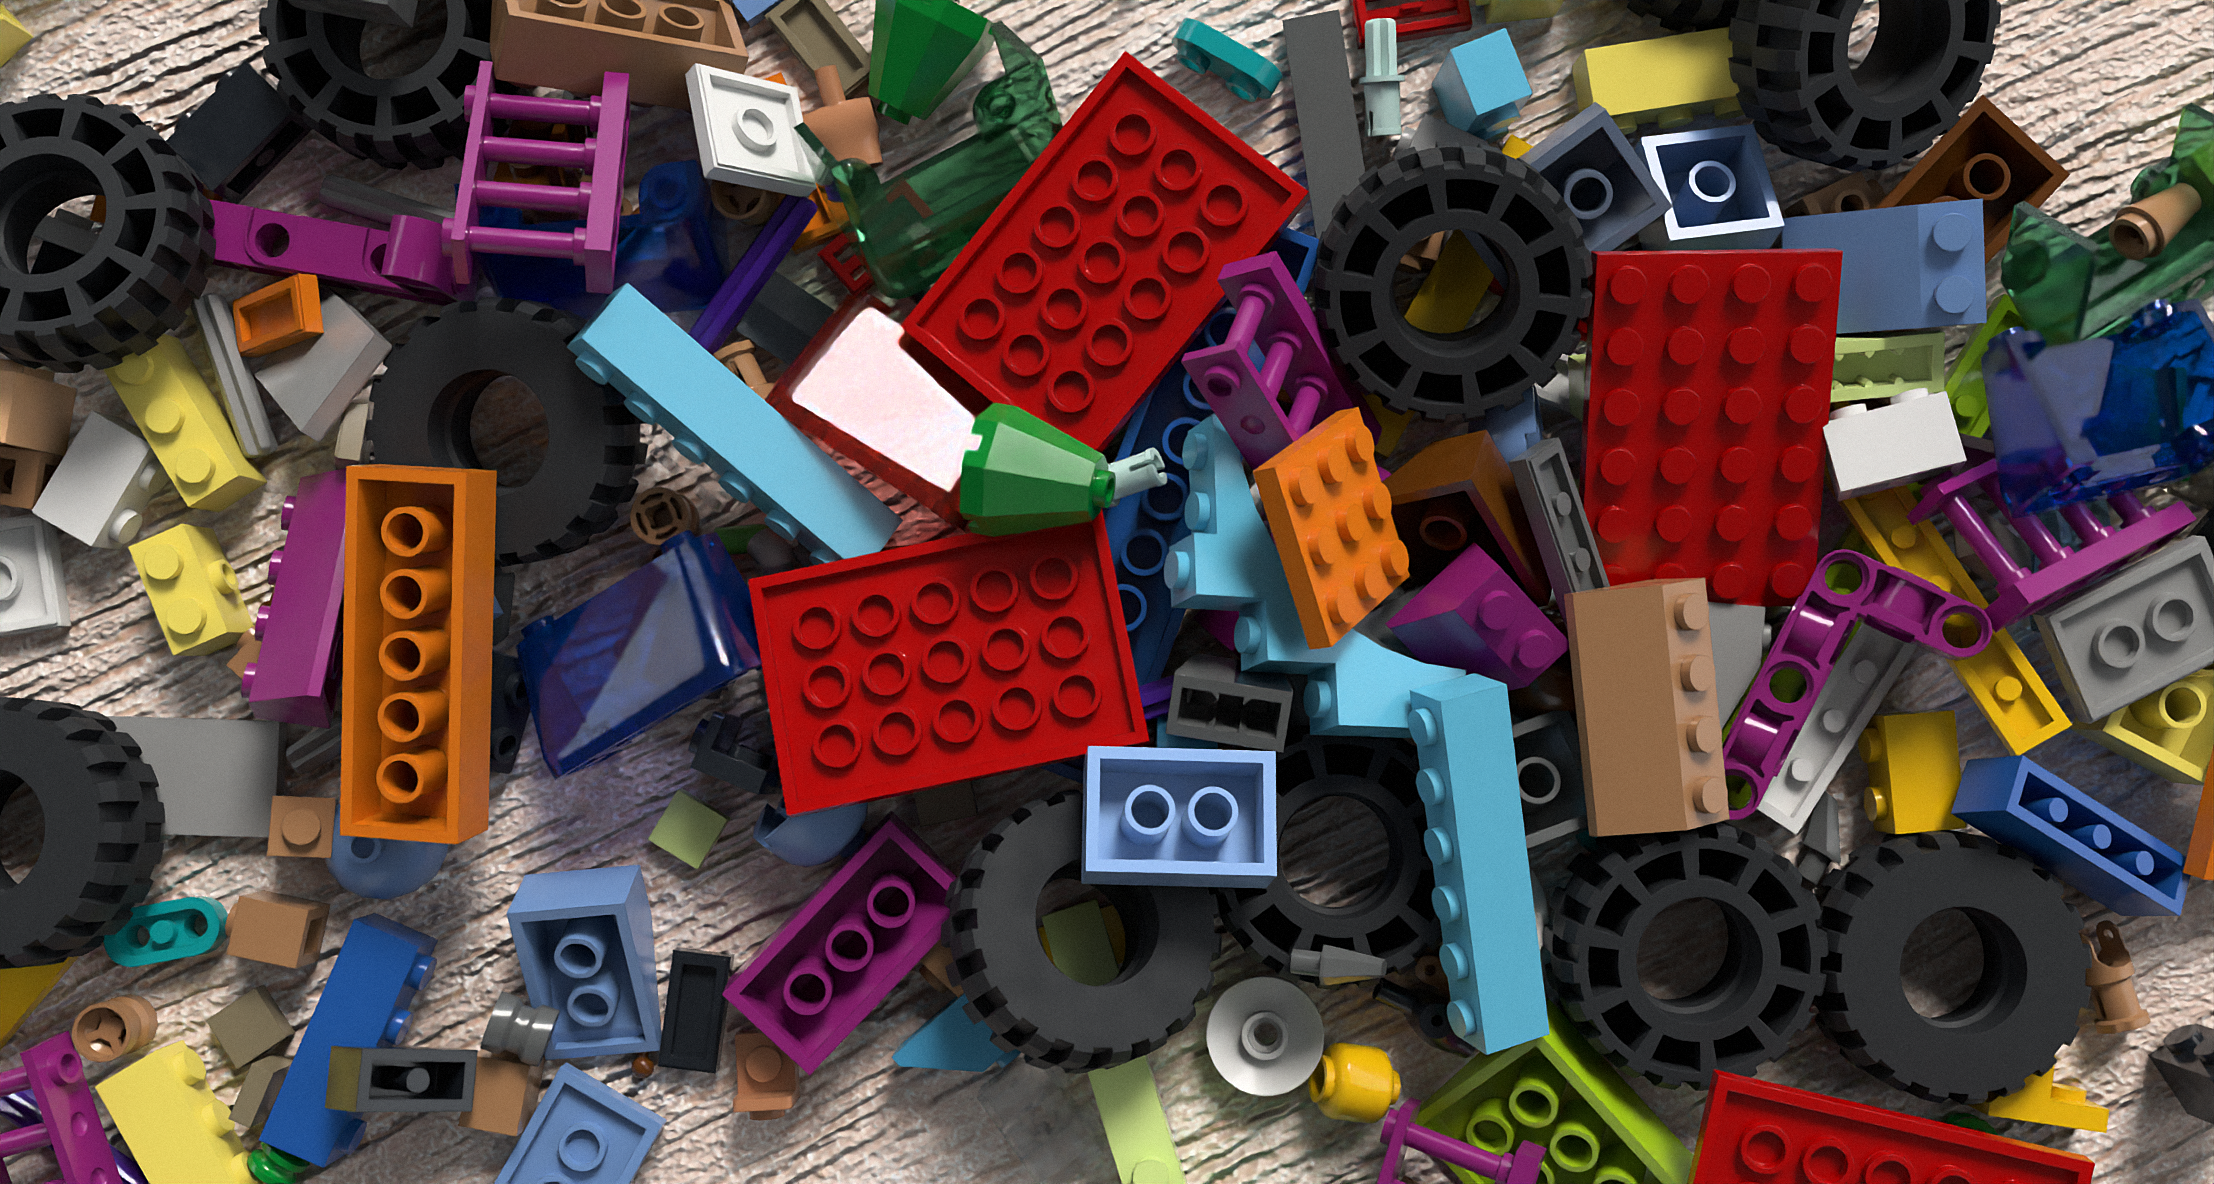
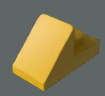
[1967,1055,2109,1133]

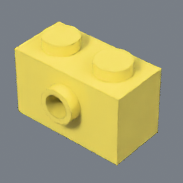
[128,524,254,656]

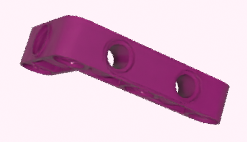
[208,199,484,306]
[1722,549,1993,820]

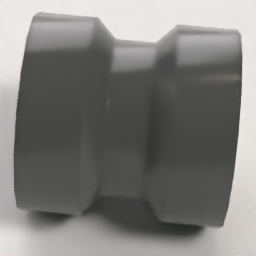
[480,991,560,1067]

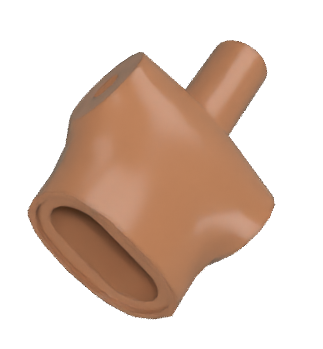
[803,65,883,180]

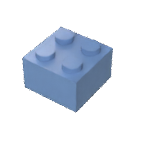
[1634,124,1785,251]

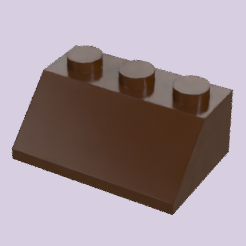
[1874,95,2070,266]
[1382,430,1552,607]

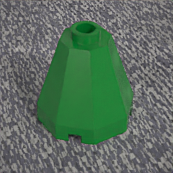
[868,0,1000,126]
[960,403,1116,537]

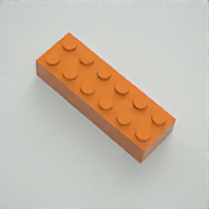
[340,464,497,844]

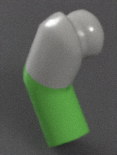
[714,524,794,576]

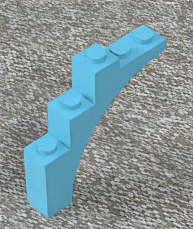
[1164,414,1466,738]

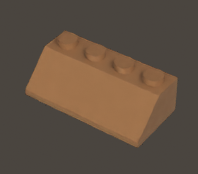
[490,0,749,114]
[1564,578,1730,837]

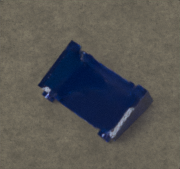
[454,160,730,321]
[1981,298,2214,519]
[516,530,762,781]

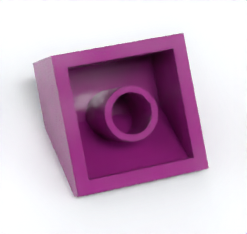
[1385,542,1569,691]

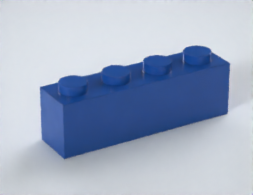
[1951,755,2191,916]
[259,913,438,1168]

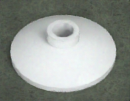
[1206,976,1324,1096]

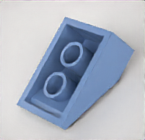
[1781,198,1987,334]
[506,865,662,1060]

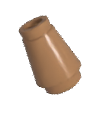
[2109,183,2201,260]

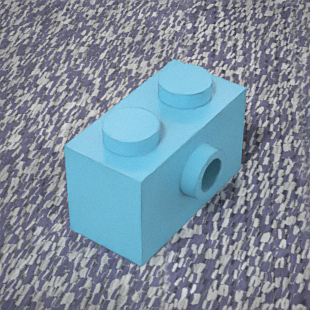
[1432,28,1533,144]

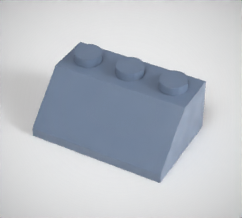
[1461,102,1673,290]

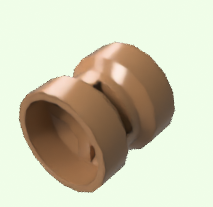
[710,179,785,228]
[630,487,700,549]
[72,994,158,1063]

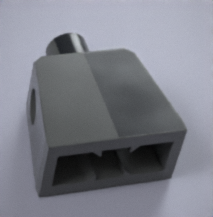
[1166,654,1293,753]

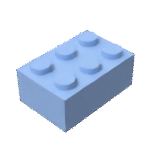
[1081,746,1277,888]

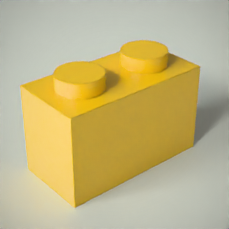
[1858,709,1966,834]

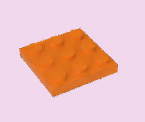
[1253,407,1410,650]

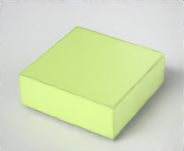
[648,788,731,869]

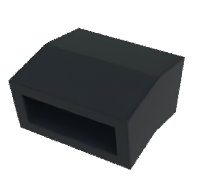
[735,271,837,370]

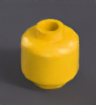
[1308,1043,1401,1124]

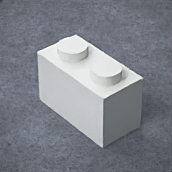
[1823,388,1967,502]
[31,410,170,550]

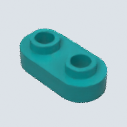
[1171,18,1282,102]
[103,896,228,967]

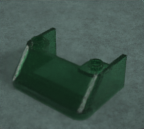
[793,20,1063,299]
[2001,102,2214,379]

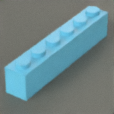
[567,282,903,565]
[1408,673,1550,1055]

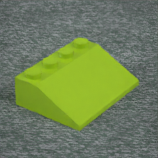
[1415,998,1693,1184]

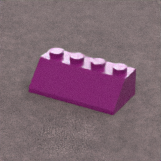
[241,468,346,729]
[722,810,957,1075]

